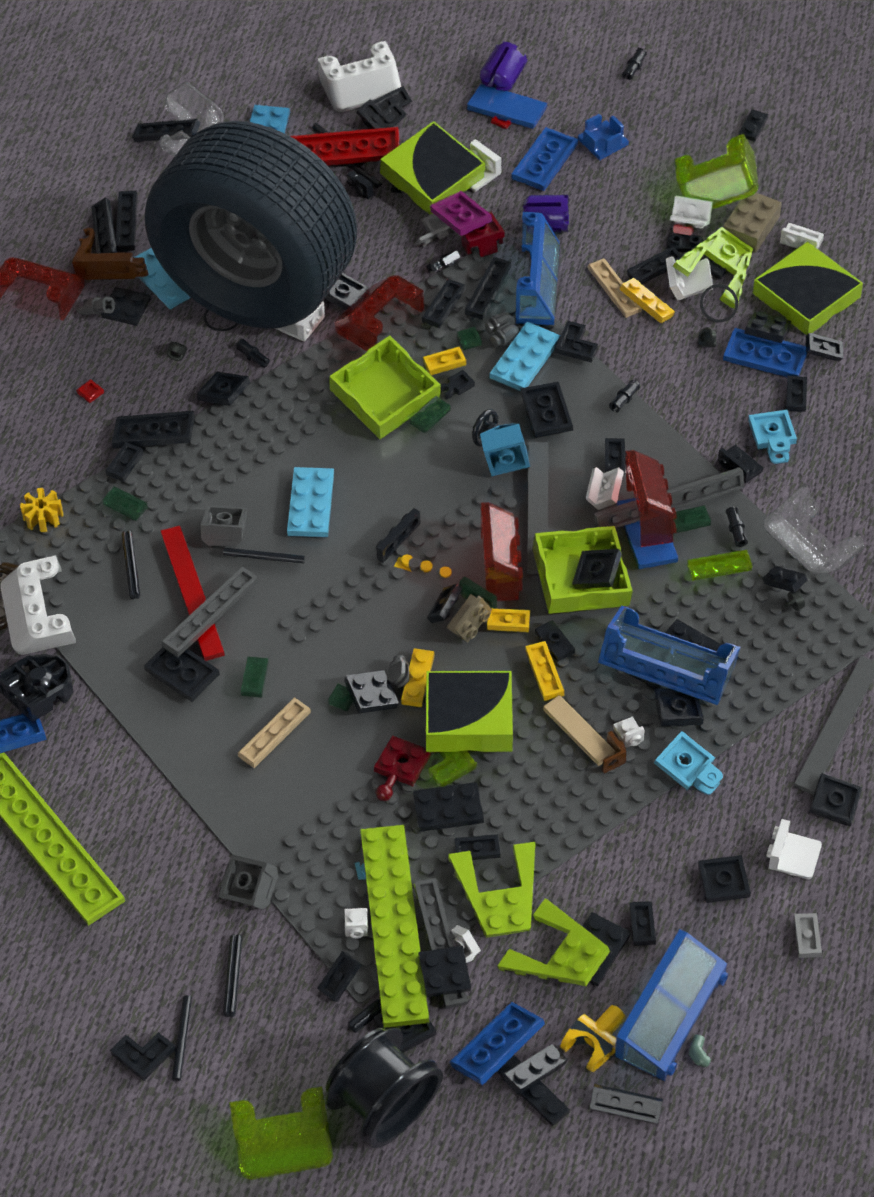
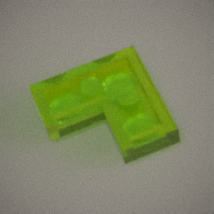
[429,750,477,787]

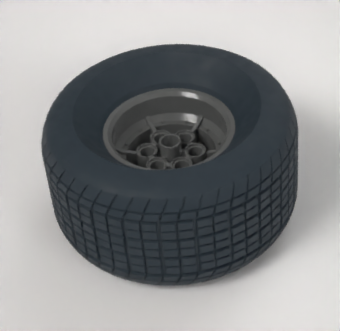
[144,121,357,329]

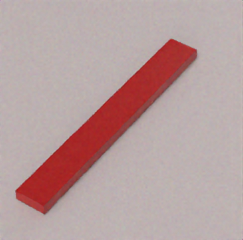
[161,525,225,661]

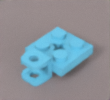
[748,410,797,464]
[654,731,723,795]

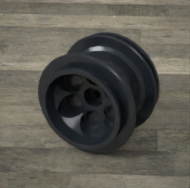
[326,1028,443,1148]

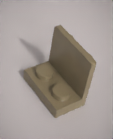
[446,594,492,643]

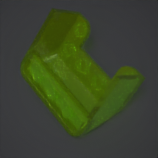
[675,134,758,210]
[229,1086,333,1180]

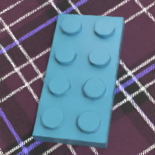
[136,248,191,309]
[490,322,561,391]
[287,467,334,537]

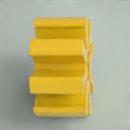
[20,488,63,532]

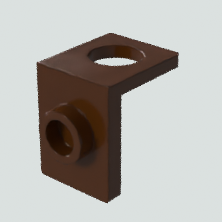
[602,731,627,774]

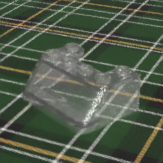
[160,81,224,157]
[764,483,865,575]

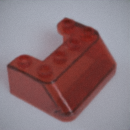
[0,257,85,321]
[335,275,424,351]
[625,450,677,547]
[481,502,523,601]

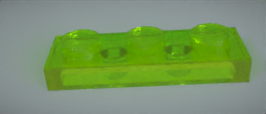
[687,550,753,581]

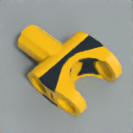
[560,1005,626,1072]

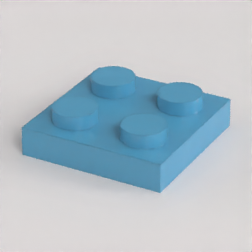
[250,105,290,134]

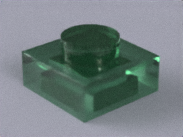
[457,327,482,350]
[328,684,353,711]

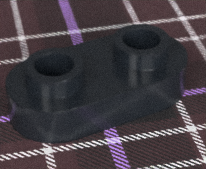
[666,234,704,252]

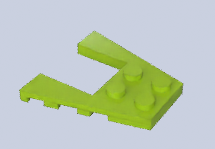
[672,227,753,308]
[448,842,535,938]
[497,898,610,986]

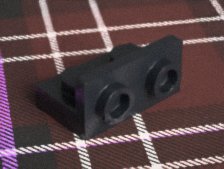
[718,444,763,484]

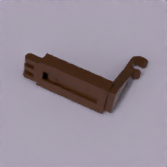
[72,228,149,280]

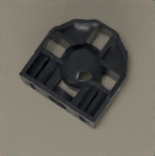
[0,654,74,722]

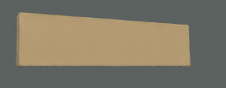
[588,258,642,318]
[543,695,615,766]
[238,697,311,768]

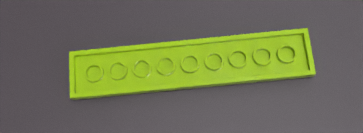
[0,752,125,926]
[360,825,429,1028]

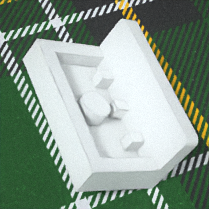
[670,196,713,228]
[780,223,824,249]
[586,467,624,510]

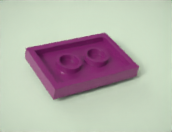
[430,191,492,236]

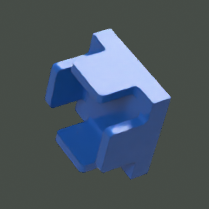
[578,114,629,160]

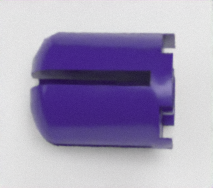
[480,41,527,92]
[523,195,569,233]

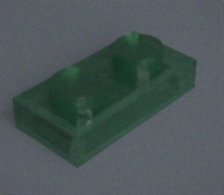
[410,396,451,434]
[103,486,148,521]
[666,505,711,534]
[459,576,497,609]
[241,656,269,698]

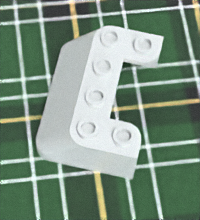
[318,41,401,112]
[1,555,76,655]

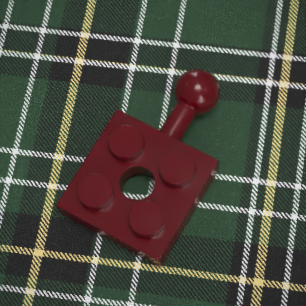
[374,735,431,802]

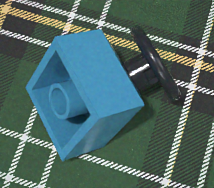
[472,409,530,476]

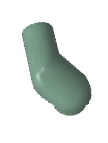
[689,1034,711,1068]

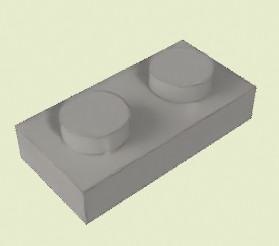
[794,913,822,958]

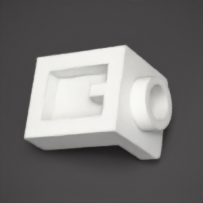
[613,717,645,748]
[345,908,368,938]
[451,925,481,963]

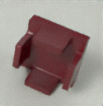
[461,212,505,257]

